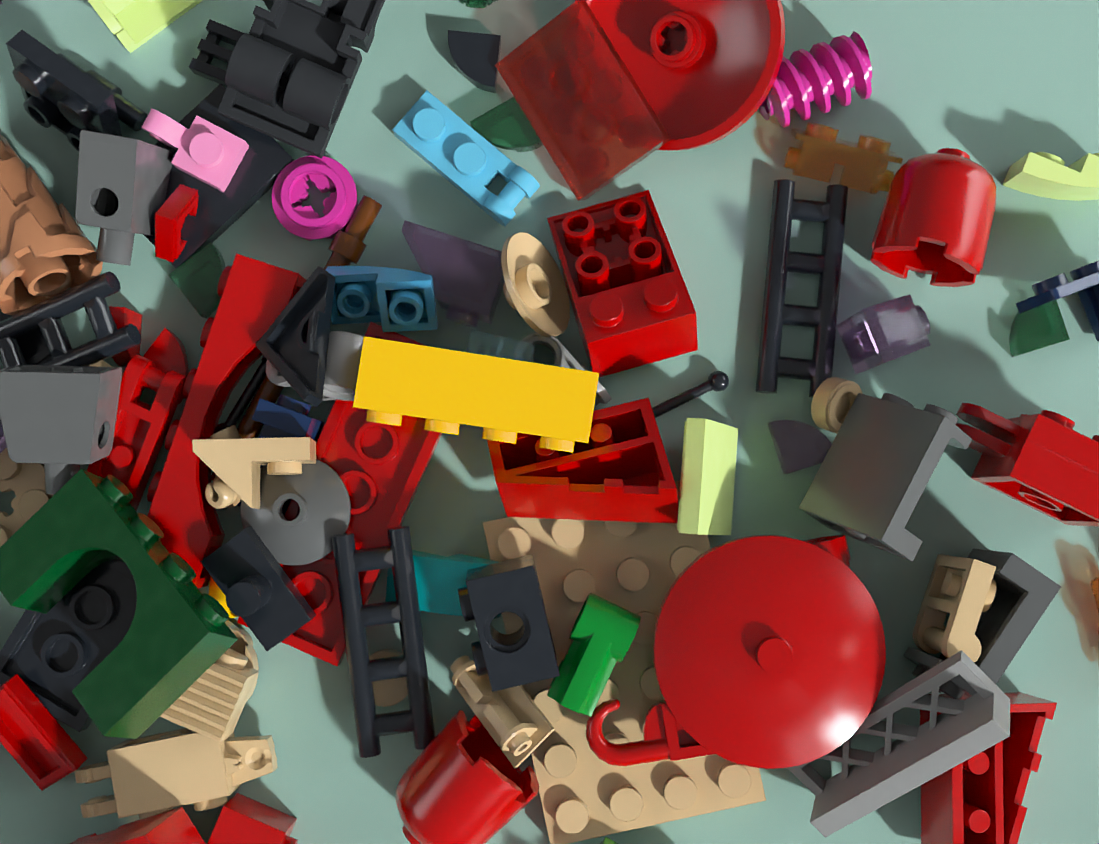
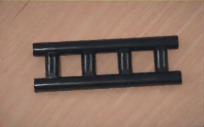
[756,179,848,398]
[0,271,141,368]
[331,526,436,758]

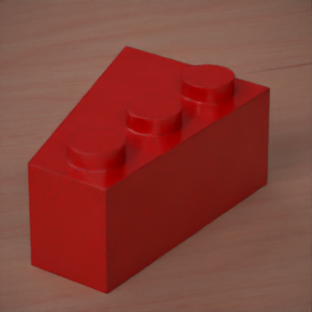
[487,397,679,524]
[920,692,1057,844]

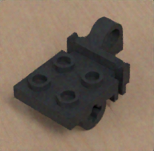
[217,0,385,159]

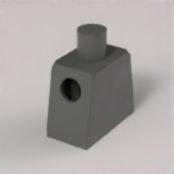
[75,130,174,266]
[0,365,122,495]

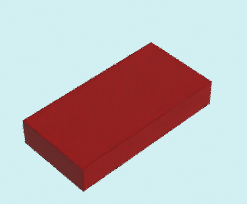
[0,674,88,791]

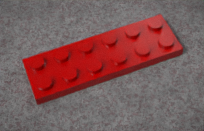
[237,322,442,666]

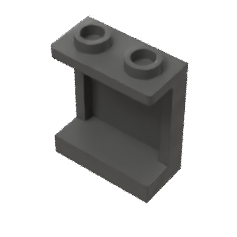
[799,393,972,562]
[903,549,1061,699]

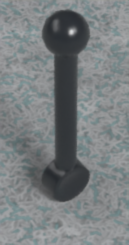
[213,355,267,434]
[652,371,729,418]

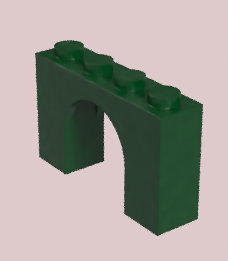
[0,469,238,739]

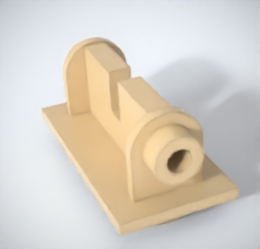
[450,655,555,768]

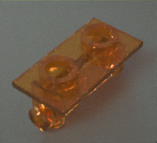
[784,122,903,195]

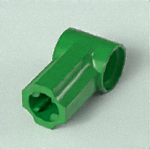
[547,593,641,717]

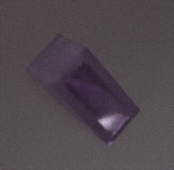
[401,220,505,328]
[836,294,931,375]

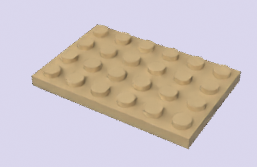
[483,480,766,844]

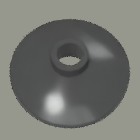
[241,459,351,565]

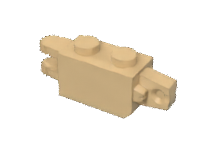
[74,728,278,819]

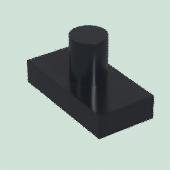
[200,526,316,651]

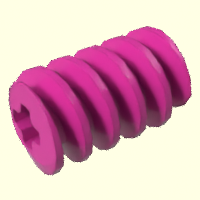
[758,31,872,128]

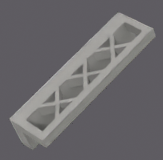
[787,650,1010,837]

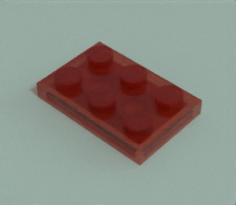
[495,0,671,201]

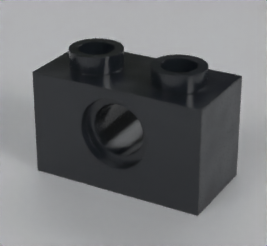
[458,554,560,692]

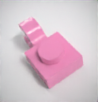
[141,109,249,193]

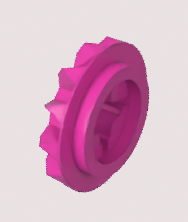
[272,155,358,241]

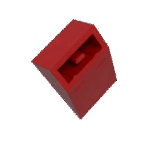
[547,190,698,378]

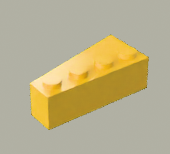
[353,336,599,453]

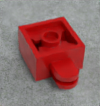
[956,403,1099,527]

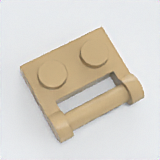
[912,554,996,662]

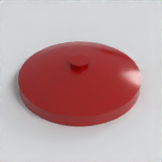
[568,0,785,151]
[653,535,886,769]

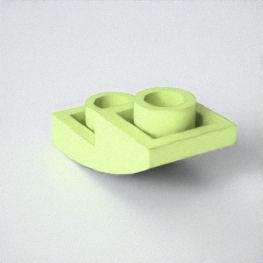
[1002,152,1099,201]

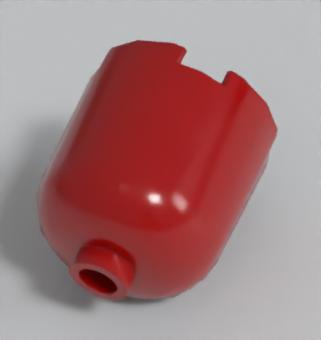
[870,148,996,287]
[395,710,539,844]

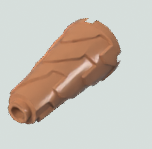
[0,134,103,315]

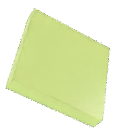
[677,418,738,535]

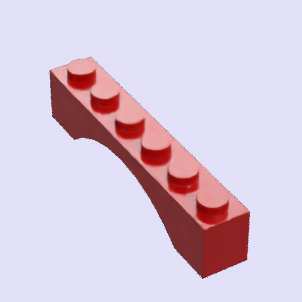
[147,253,307,588]

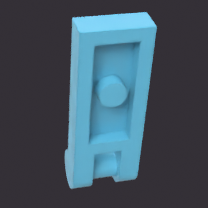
[392,90,540,227]

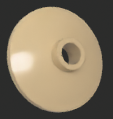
[501,232,570,338]

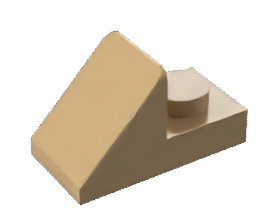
[192,437,316,509]

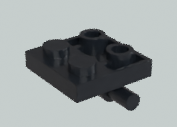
[6,30,148,152]

